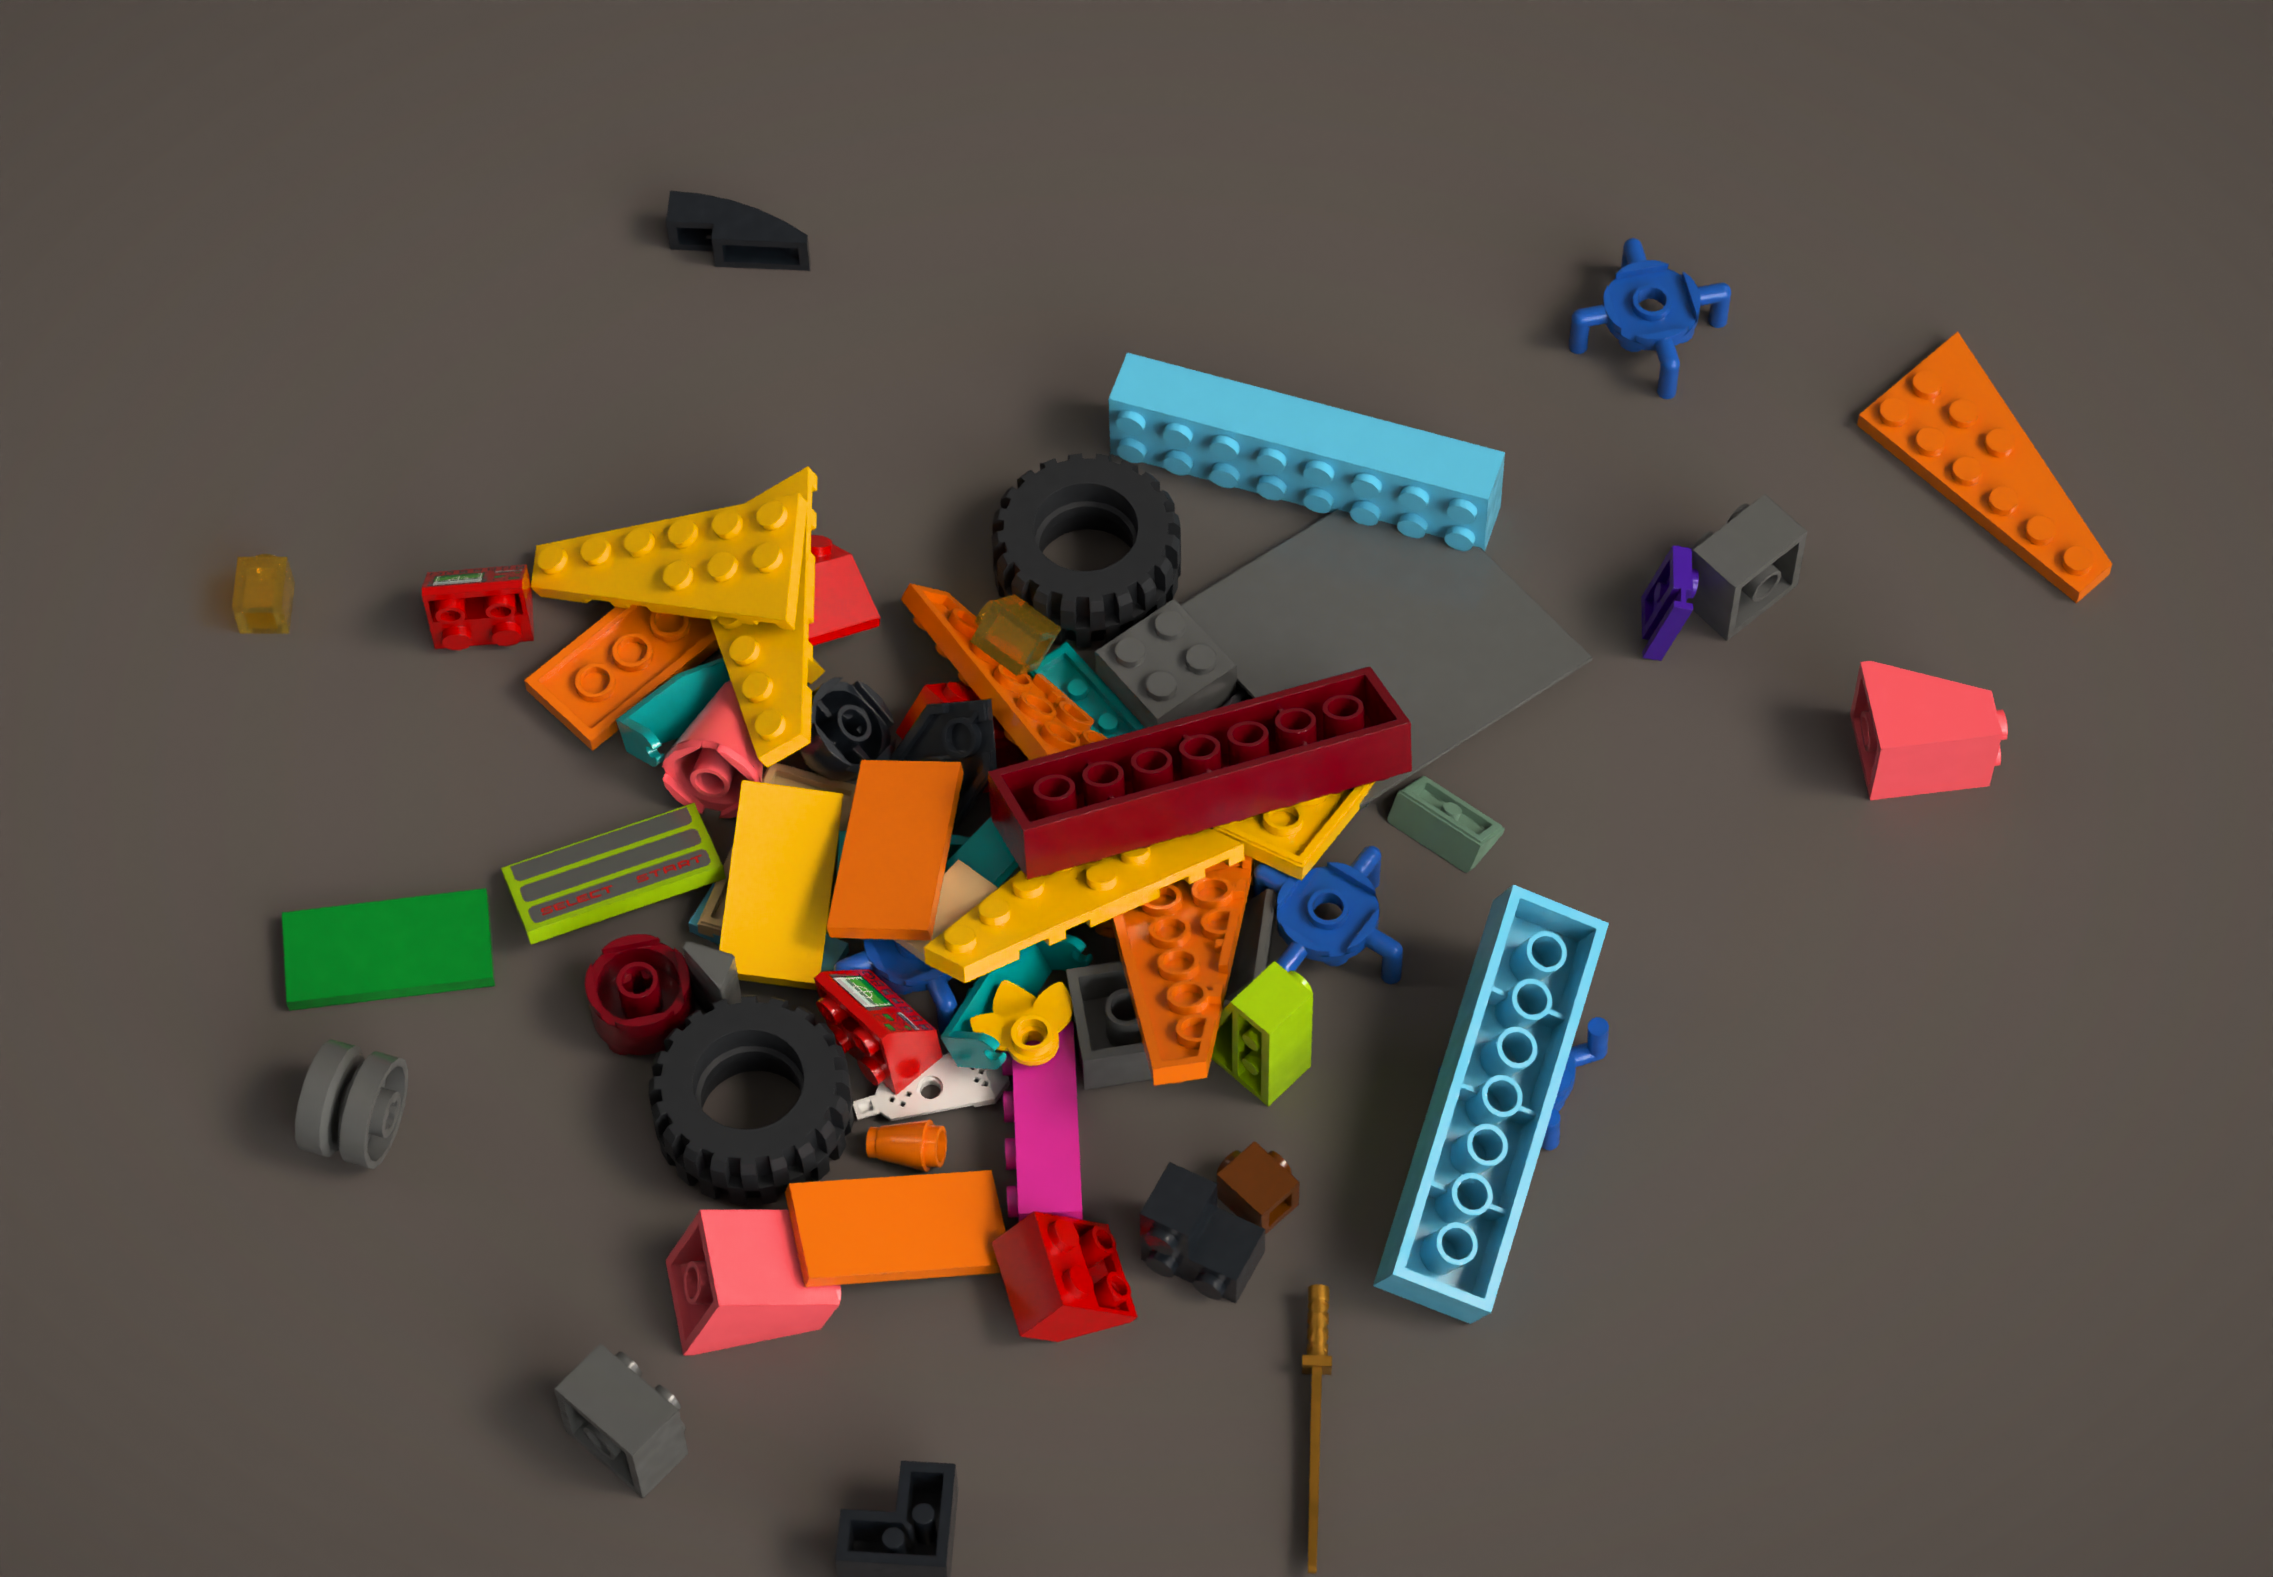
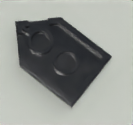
[889,699,997,835]

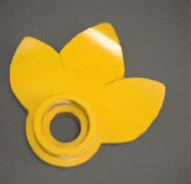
[970,980,1073,1066]

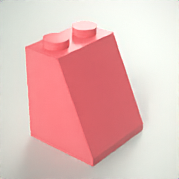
[1850,661,2008,800]
[665,1210,841,1356]

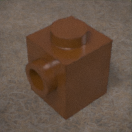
[1217,1141,1300,1235]

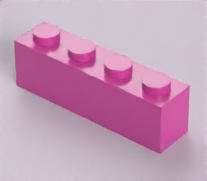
[1001,1021,1083,1222]

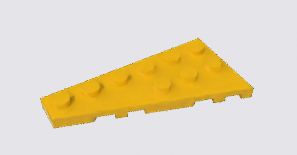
[710,466,818,768]
[531,492,808,631]
[923,828,1245,983]

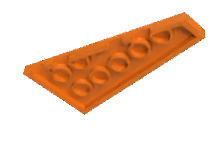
[1111,855,1254,1086]

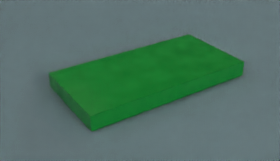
[282,888,495,1011]

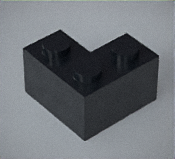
[1140,1162,1265,1303]
[835,1461,959,1577]

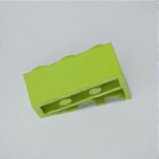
[1211,961,1313,1107]

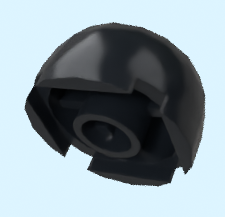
[797,678,896,781]

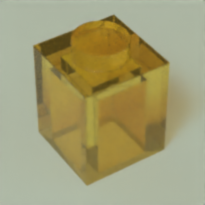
[232,554,295,634]
[970,594,1061,676]

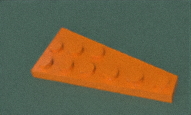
[1857,331,2112,604]
[901,583,1108,761]

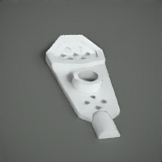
[853,1053,1010,1121]

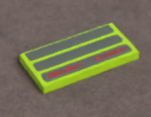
[501,803,726,945]

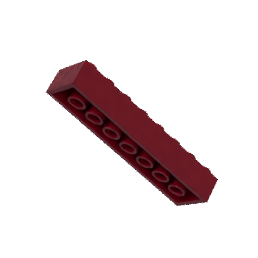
[988,666,1412,880]

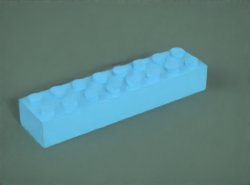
[1108,352,1505,552]
[1373,884,1609,1324]

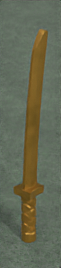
[1302,1284,1332,1574]

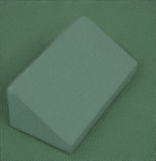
[1387,776,1505,873]

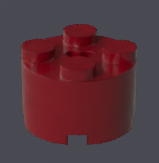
[585,934,695,1055]

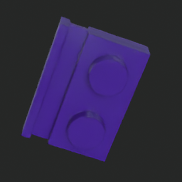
[1641,545,1699,661]

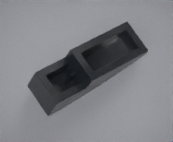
[666,191,811,271]

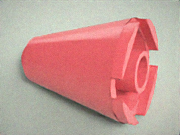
[662,680,763,818]

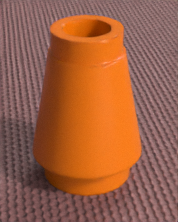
[866,1120,947,1172]

